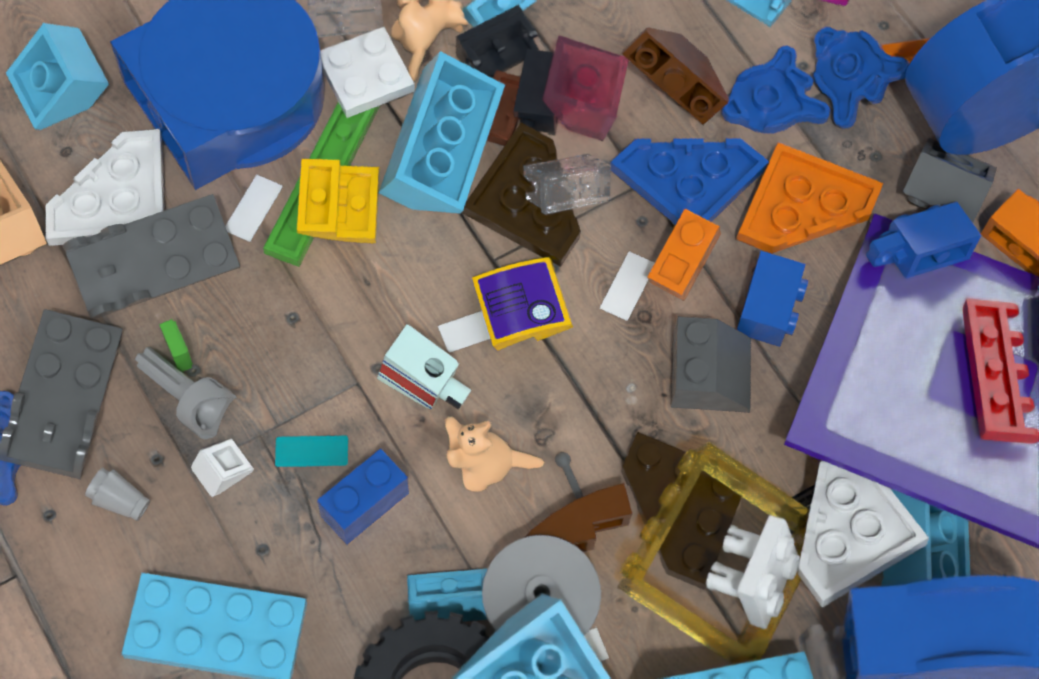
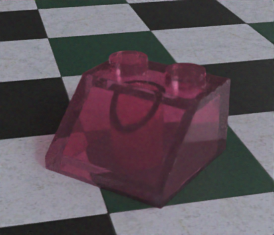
[542,35,629,141]

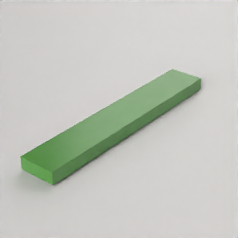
[263,102,381,267]

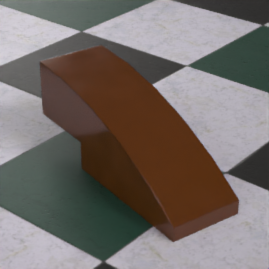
[524,483,633,552]

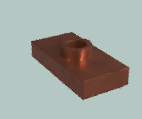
[486,70,521,146]

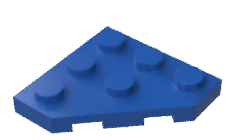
[610,138,769,225]

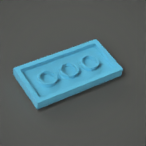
[122,573,307,679]

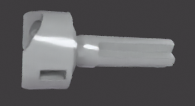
[135,347,237,440]

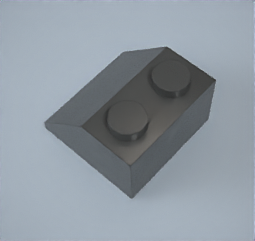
[903,138,997,223]
[671,316,751,413]

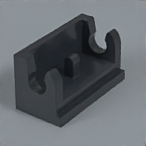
[456,4,539,78]
[513,49,568,136]

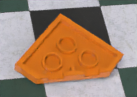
[736,142,883,254]

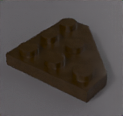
[463,123,581,267]
[621,432,750,590]

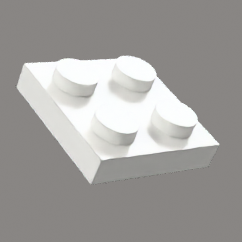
[320,27,415,118]

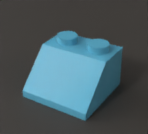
[6,23,109,130]

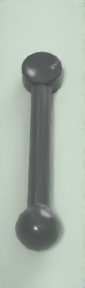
[555,452,584,500]

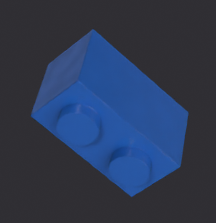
[736,251,809,347]
[317,448,409,545]

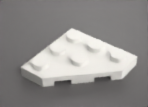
[46,129,165,246]
[798,461,929,607]

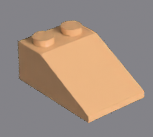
[0,160,47,265]

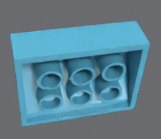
[452,594,610,679]

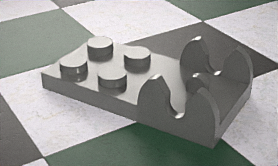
[63,194,240,320]
[0,309,123,479]

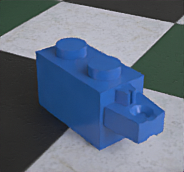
[866,202,982,279]

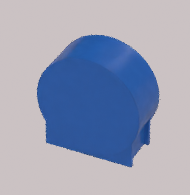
[905,0,1039,155]

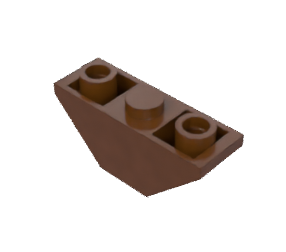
[622,27,729,125]

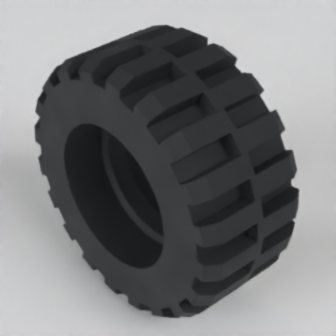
[354,611,490,679]

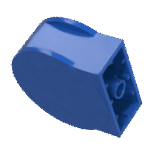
[110,0,325,190]
[841,576,1039,679]

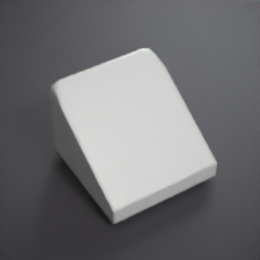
[191,439,254,497]

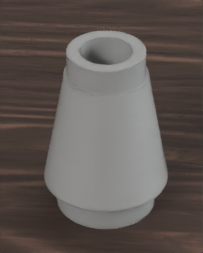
[85,468,151,521]

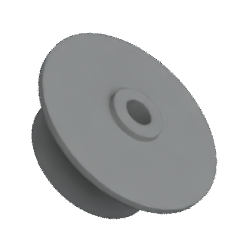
[482,535,601,636]

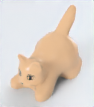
[391,0,468,81]
[445,417,545,492]

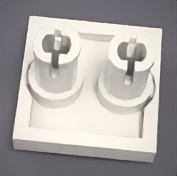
[707,515,800,629]

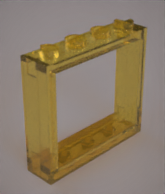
[617,442,810,665]

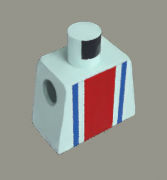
[377,324,472,410]

